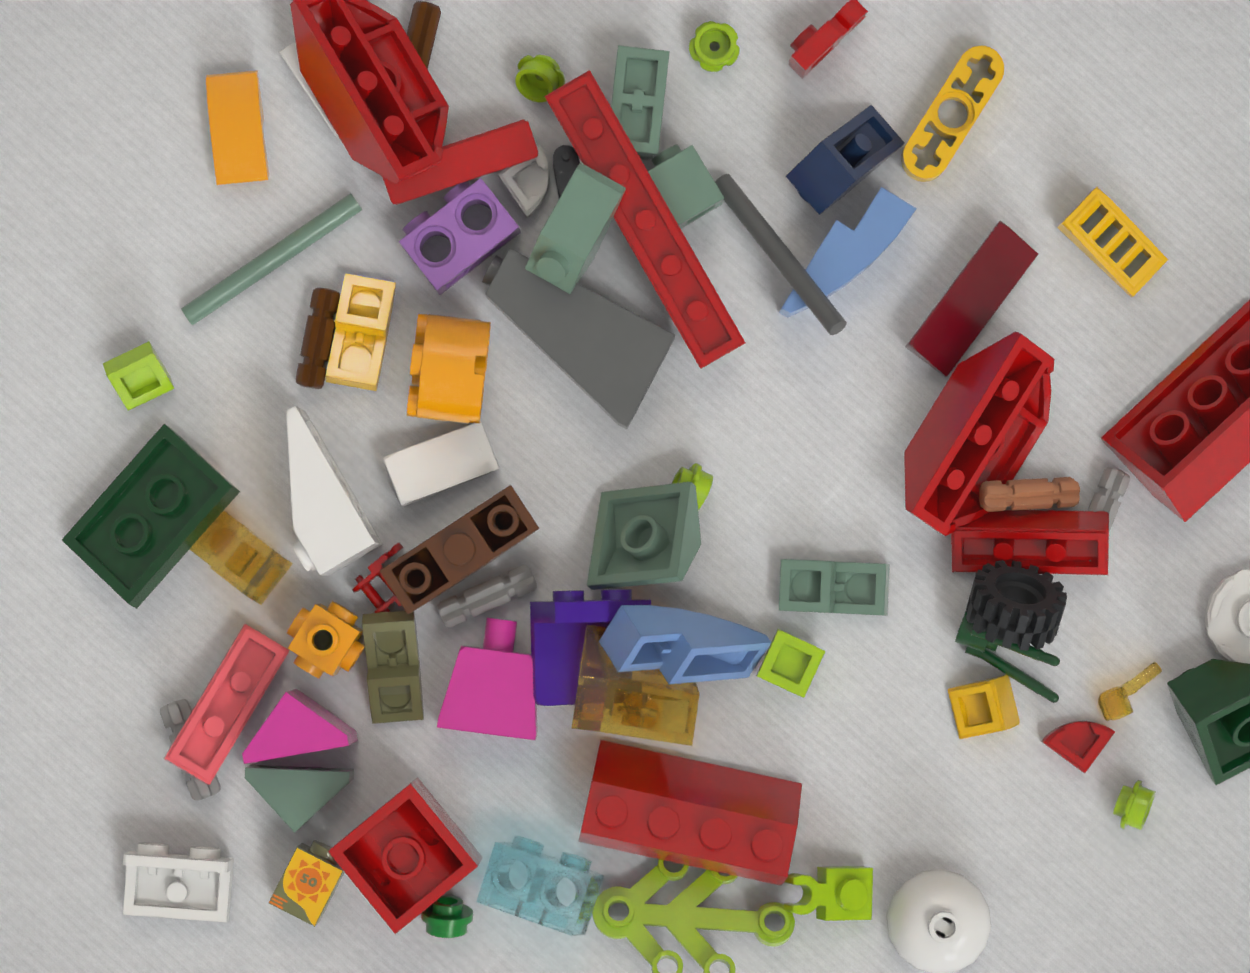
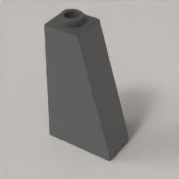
[482,248,675,429]

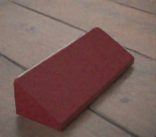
[905,220,1038,377]

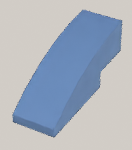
[779,187,917,318]
[599,605,771,684]

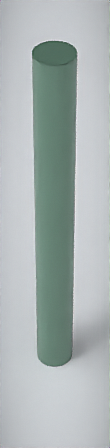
[181,193,362,326]

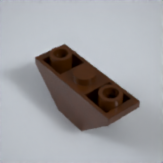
[380,485,540,615]

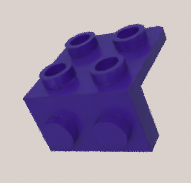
[530,589,651,706]

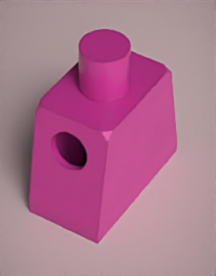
[437,618,538,740]

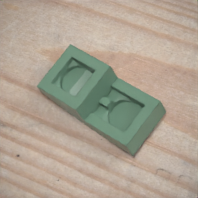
[779,559,890,616]

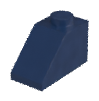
[786,105,905,215]

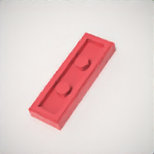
[163,624,290,785]

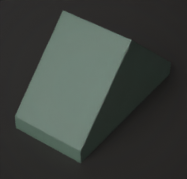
[244,765,354,833]

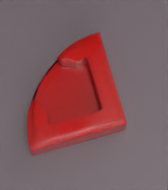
[1041,721,1115,773]

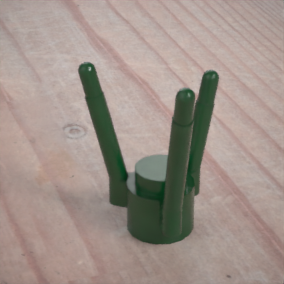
[955,612,1060,703]

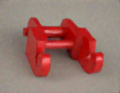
[352,542,403,613]

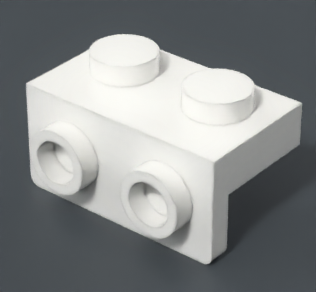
[122,842,234,922]

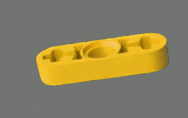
[901,46,1004,182]

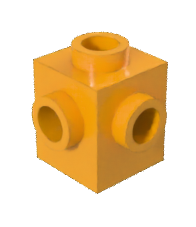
[287,601,365,679]

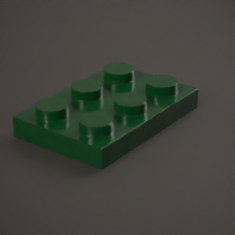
[62,424,240,609]

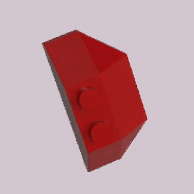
[290,0,449,184]
[904,331,1055,536]

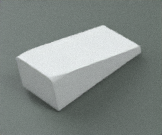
[383,421,499,506]

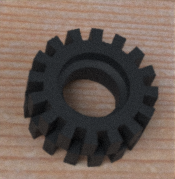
[965,560,1067,650]

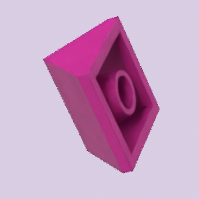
[242,689,358,764]

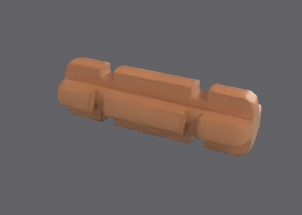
[979,477,1080,512]

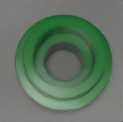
[421,896,473,938]

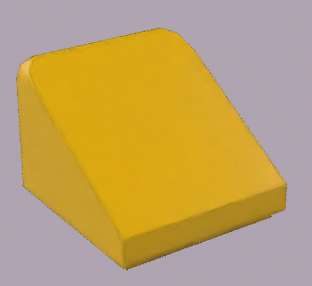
[948,675,1020,739]

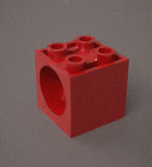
[328,777,483,934]

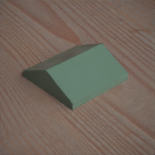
[587,482,701,590]

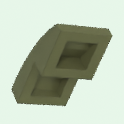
[362,611,424,724]

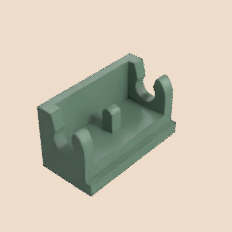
[611,45,670,160]

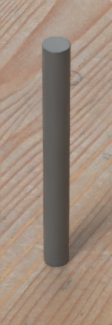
[715,174,847,335]

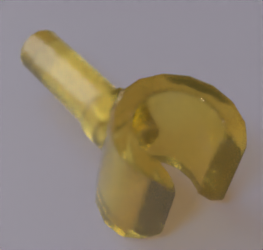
[1098,662,1162,721]

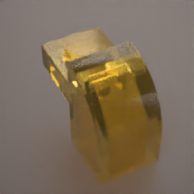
[189,510,293,605]

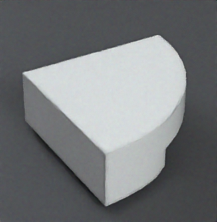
[498,145,549,218]

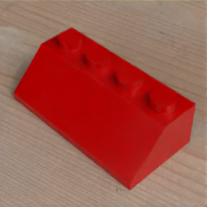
[1101,300,1250,522]
[578,740,802,886]

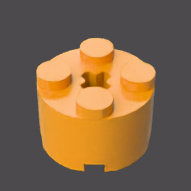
[407,314,491,424]

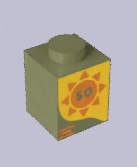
[269,840,345,927]

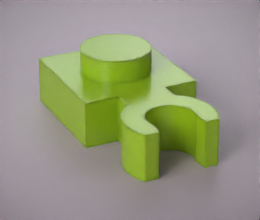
[784,866,873,921]

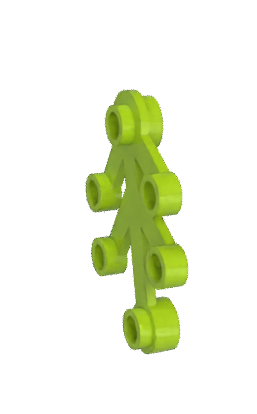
[592,859,795,973]

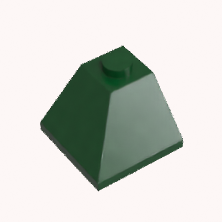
[1167,659,1250,785]

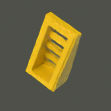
[1057,187,1168,298]

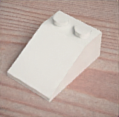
[286,406,383,576]

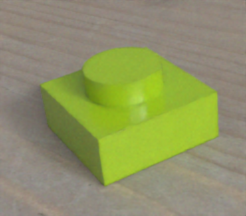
[103,341,175,411]
[756,629,825,698]

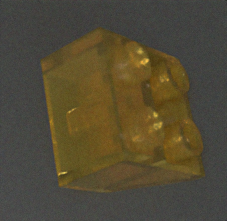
[572,625,700,746]

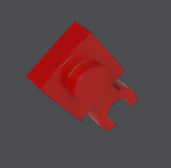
[788,0,868,79]

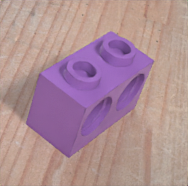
[399,178,521,295]

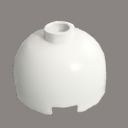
[886,869,991,973]

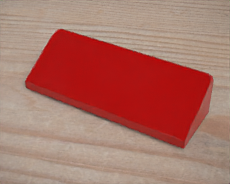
[382,119,538,205]
[951,510,1109,575]

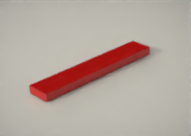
[544,70,746,369]

